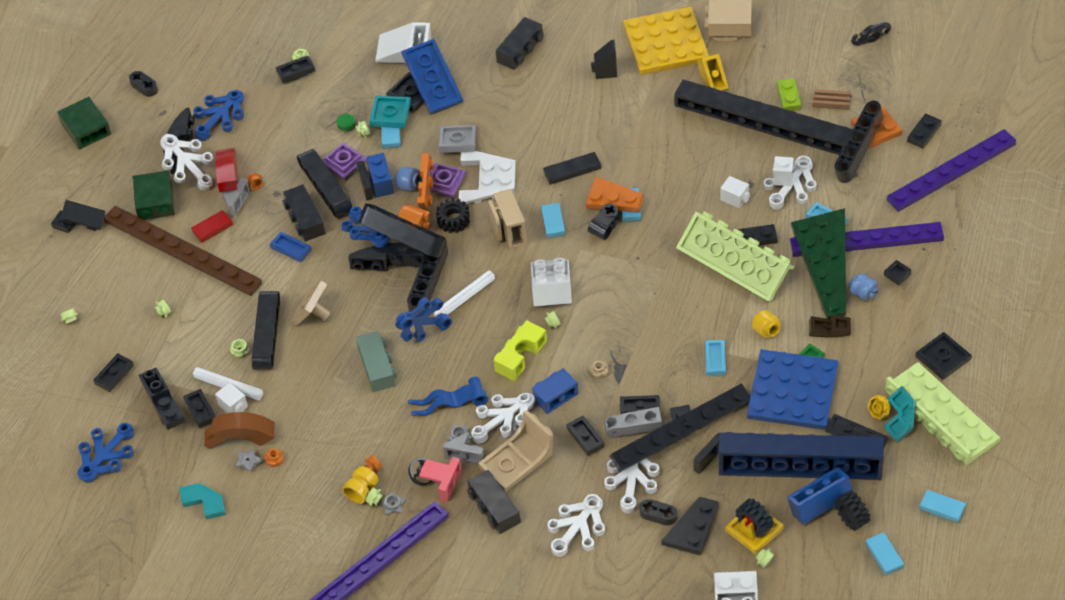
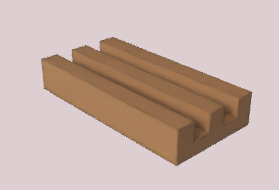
[813,89,851,109]

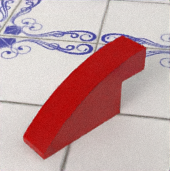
[215,147,239,193]

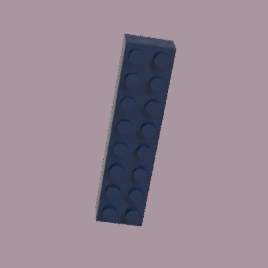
[719,432,884,480]

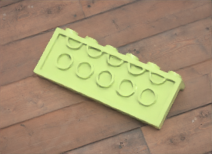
[676,211,795,302]
[885,362,1000,465]

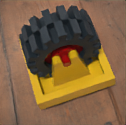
[725,498,784,555]

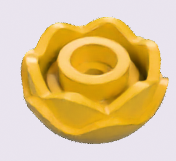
[867,395,891,420]

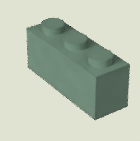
[356,331,397,392]

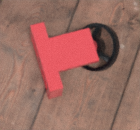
[408,457,462,502]

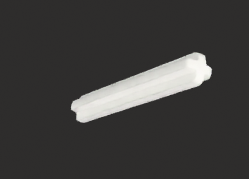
[434,270,495,317]
[193,367,264,400]

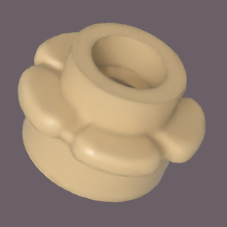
[589,360,608,379]

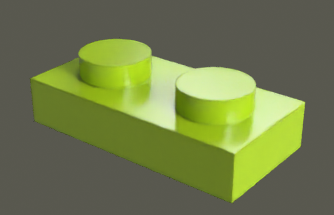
[777,78,801,111]

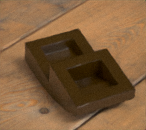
[809,315,851,338]

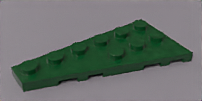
[791,208,846,319]

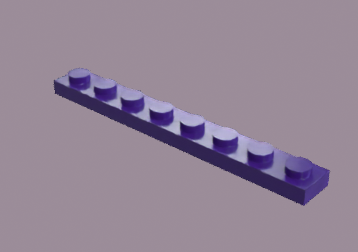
[887,129,1016,212]
[790,222,944,257]
[310,501,449,600]

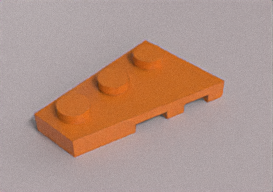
[417,153,434,212]
[585,176,644,212]

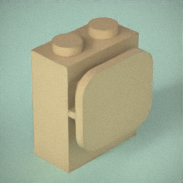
[705,0,752,41]
[487,189,527,250]

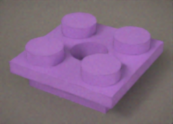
[323,143,367,180]
[430,163,466,198]

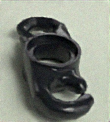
[851,22,891,46]

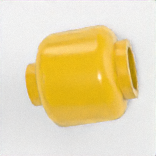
[752,310,781,339]

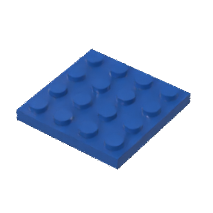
[747,349,838,430]

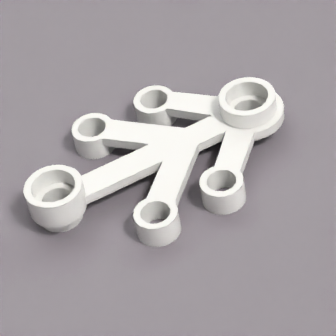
[160,134,213,191]
[764,156,817,210]
[471,393,535,444]
[604,459,659,514]
[547,494,605,557]

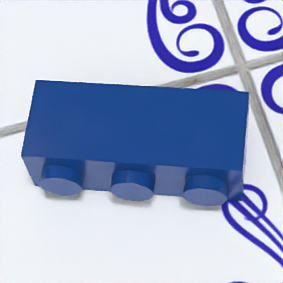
[787,467,853,524]

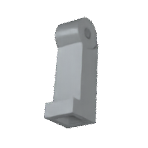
[604,407,662,438]

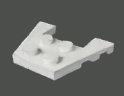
[459,151,516,204]

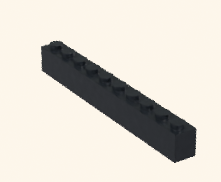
[674,79,853,155]

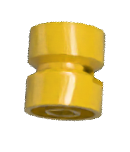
[342,466,379,504]

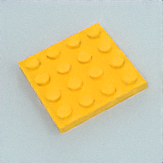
[623,7,709,75]

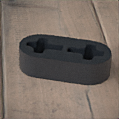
[129,71,158,97]
[639,499,677,526]

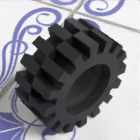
[436,198,470,233]
[834,490,870,531]

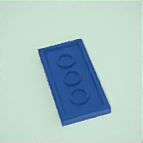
[401,39,463,115]

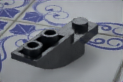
[163,108,195,174]
[348,243,425,271]
[138,367,185,430]

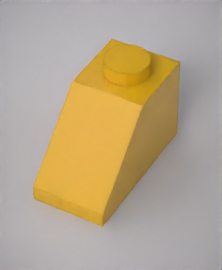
[696,54,729,91]

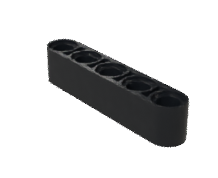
[834,100,883,183]
[297,148,353,218]
[359,203,446,257]
[407,236,448,317]
[252,291,280,370]

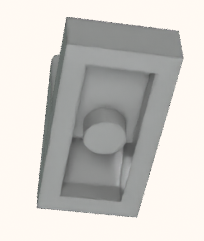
[221,178,250,218]
[443,432,485,465]

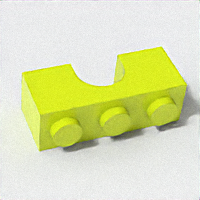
[493,320,547,381]

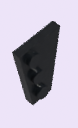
[661,496,719,556]

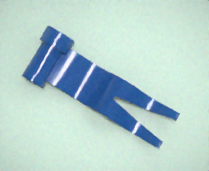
[408,377,488,416]

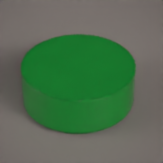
[337,114,355,131]

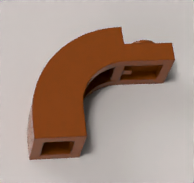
[204,412,275,449]

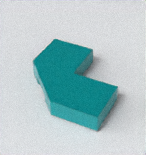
[884,386,916,442]
[179,483,226,519]

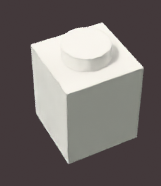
[773,156,794,186]
[720,176,750,208]
[215,383,248,413]

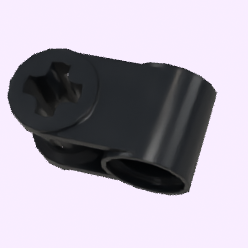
[587,203,619,240]

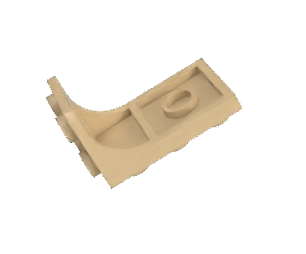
[478,410,553,493]

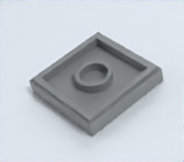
[438,125,477,153]

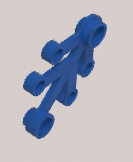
[193,90,244,141]
[341,206,390,248]
[395,297,452,342]
[77,423,134,483]

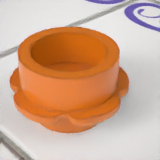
[247,173,263,190]
[264,448,284,467]
[364,455,382,473]

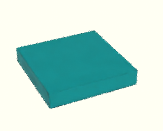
[369,96,411,129]

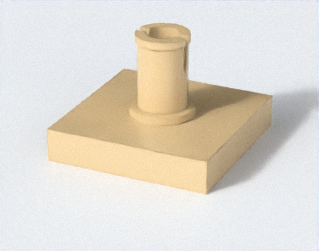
[290,280,331,326]

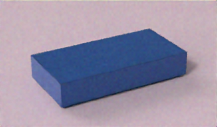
[270,232,312,263]

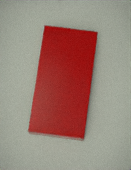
[191,210,233,243]

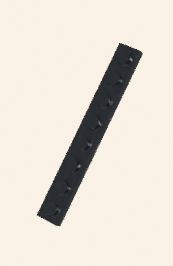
[610,383,750,473]

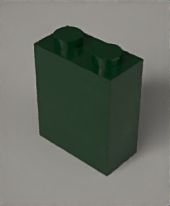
[57,96,111,150]
[133,170,175,220]

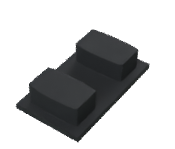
[60,200,105,231]

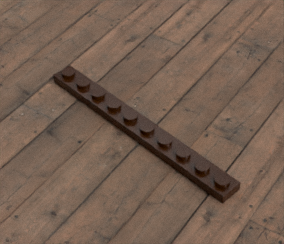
[104,206,262,296]

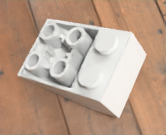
[375,22,432,63]
[531,258,572,306]
[714,571,758,600]

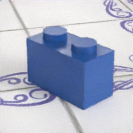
[366,153,394,198]
[532,368,579,414]

